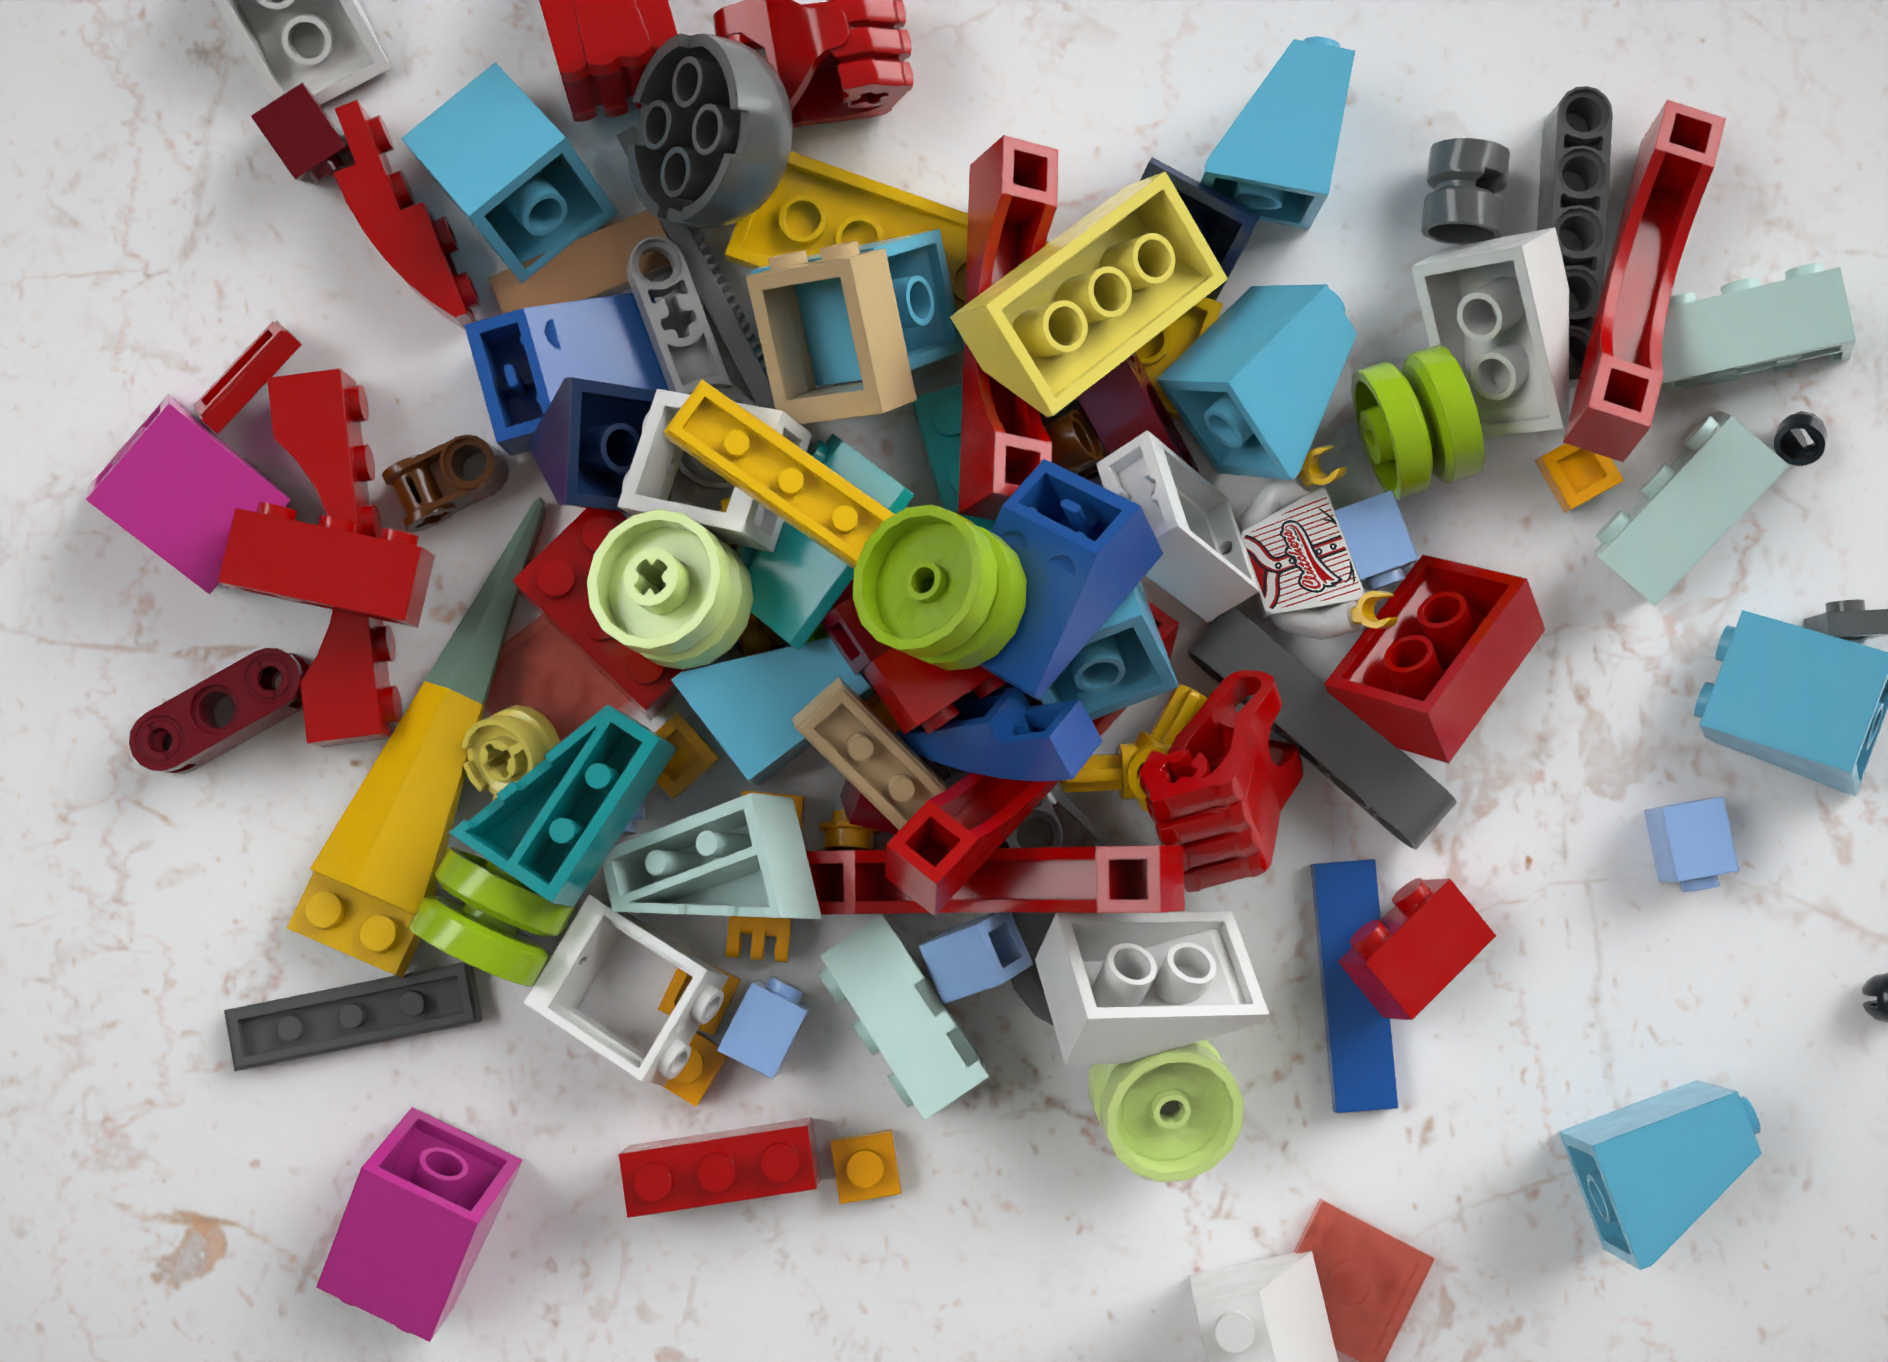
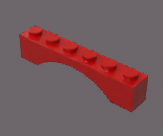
[1563,99,1726,462]
[958,135,1059,521]
[267,368,402,747]
[885,600,1179,916]
[806,845,1185,915]

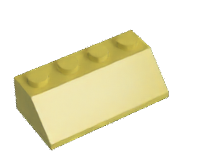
[950,171,1228,417]

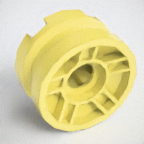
[461,705,560,800]

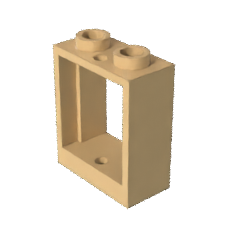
[746,241,917,424]

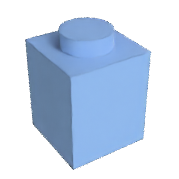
[1334,490,1418,591]
[1644,797,1739,892]
[919,912,1033,1004]
[717,975,811,1079]

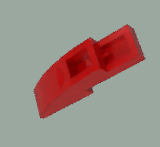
[333,100,481,330]

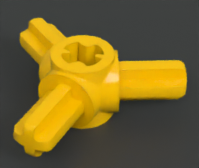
[1060,684,1207,812]

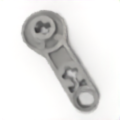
[626,236,756,489]

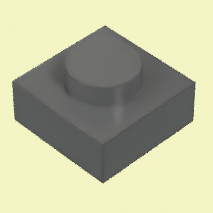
[1804,599,1888,641]

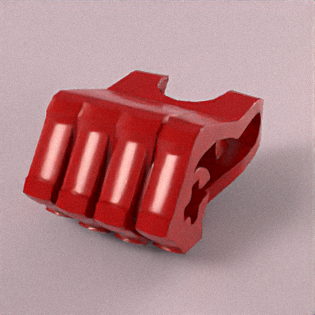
[539,0,678,122]
[713,0,914,128]
[1139,670,1303,893]

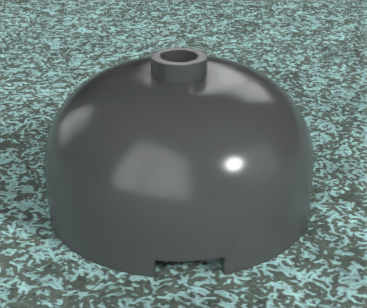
[627,33,793,228]

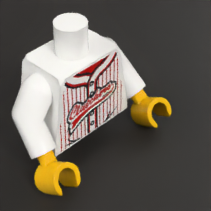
[1239,445,1398,640]

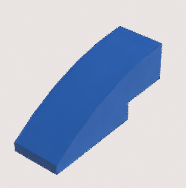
[896,686,1102,782]

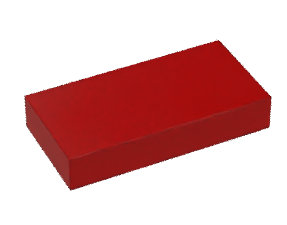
[194,321,302,434]

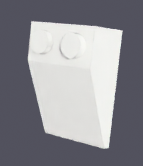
[213,0,391,105]
[1411,227,1569,439]
[1035,911,1269,1065]

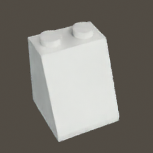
[1189,1249,1338,1362]

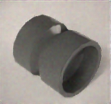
[1421,138,1510,245]

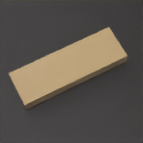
[791,677,950,830]

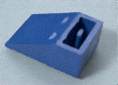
[464,293,669,456]
[978,459,1164,700]

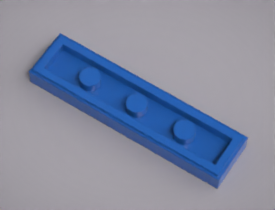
[1310,859,1398,1113]

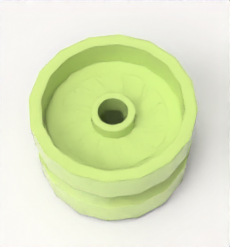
[587,509,754,670]
[1088,1039,1243,1182]

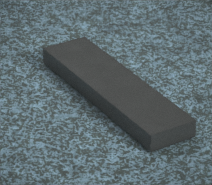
[224,962,483,1071]

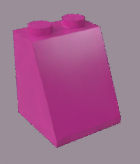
[85,394,290,595]
[316,1107,523,1342]

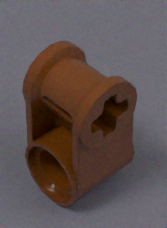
[1044,409,1108,481]
[381,434,509,532]

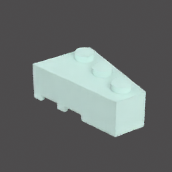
[1661,263,1856,392]
[1595,410,1790,606]
[602,793,822,919]
[818,914,989,1121]

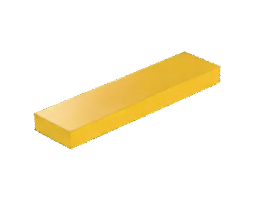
[663,380,895,569]

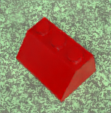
[1324,555,1545,764]

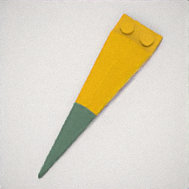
[287,497,546,978]

